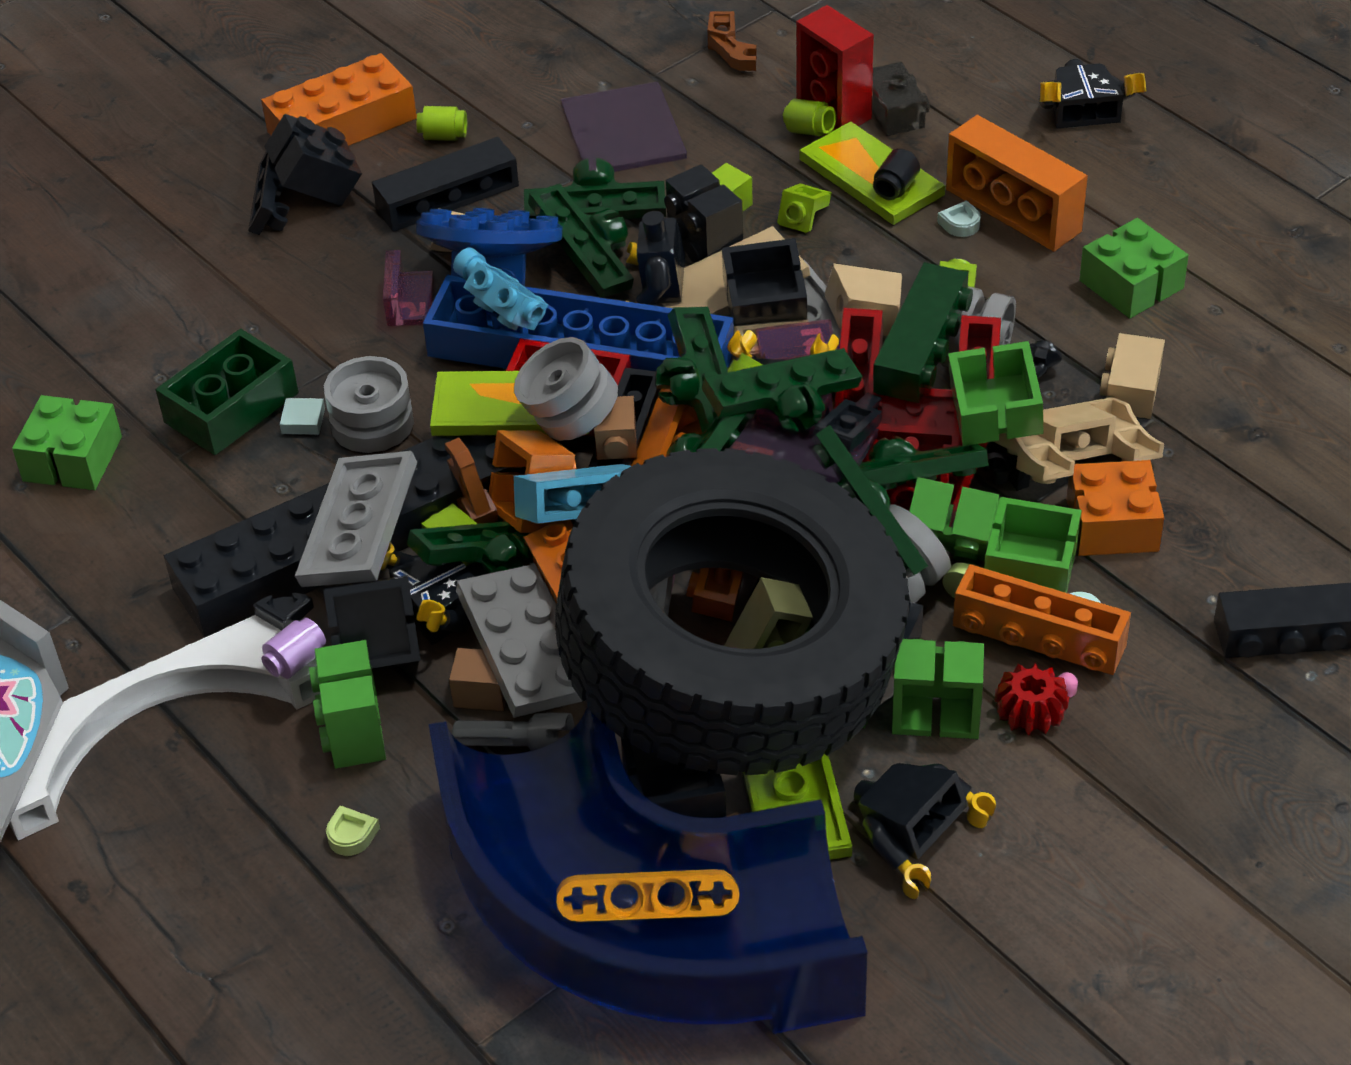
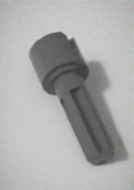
[452,712,574,756]

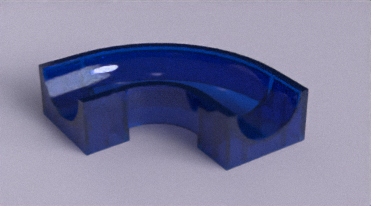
[428,707,868,1034]

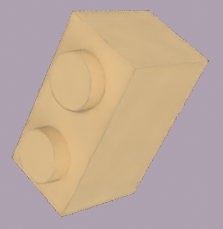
[1099,333,1165,419]

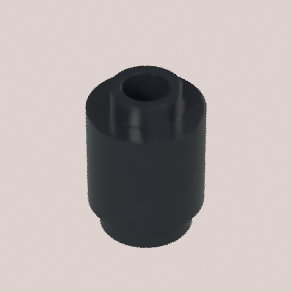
[873,149,920,200]

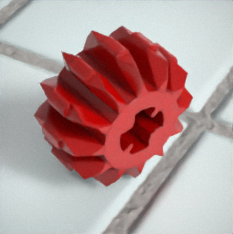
[995,662,1069,736]

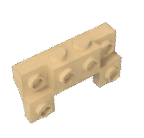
[993,397,1164,484]

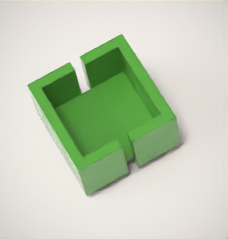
[1079,218,1189,319]
[948,341,1044,446]
[12,395,122,490]
[909,477,999,564]
[984,497,1082,593]
[892,639,984,739]
[309,640,386,769]

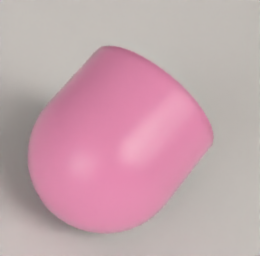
[1058,672,1078,698]

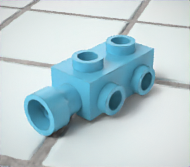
[453,248,549,331]

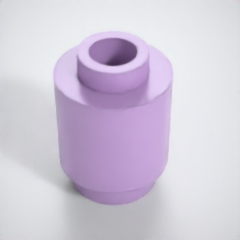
[261,618,326,679]

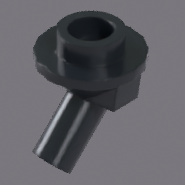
[1030,340,1062,378]

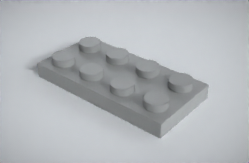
[295,451,417,587]
[456,564,586,718]

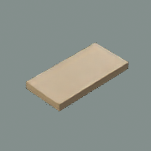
[657,226,810,316]

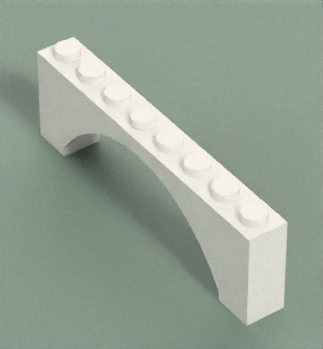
[9,615,320,841]

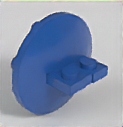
[416,208,563,286]

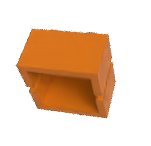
[489,430,576,533]
[1066,460,1164,556]

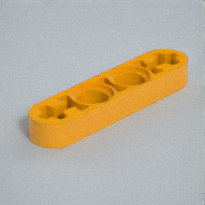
[556,869,740,922]

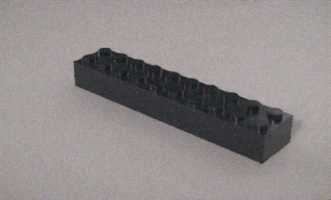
[163,435,556,638]

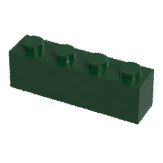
[873,262,973,404]

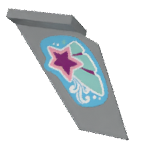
[0,600,69,842]

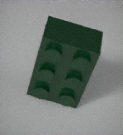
[155,328,299,455]

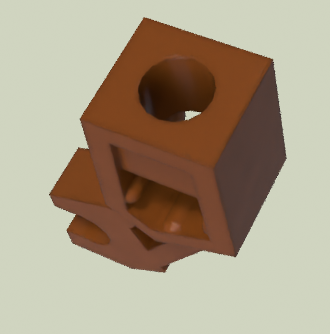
[707,11,757,71]
[445,438,498,524]

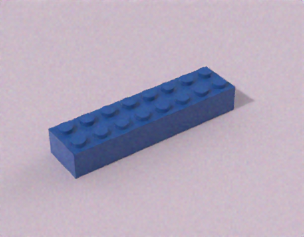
[423,275,734,371]

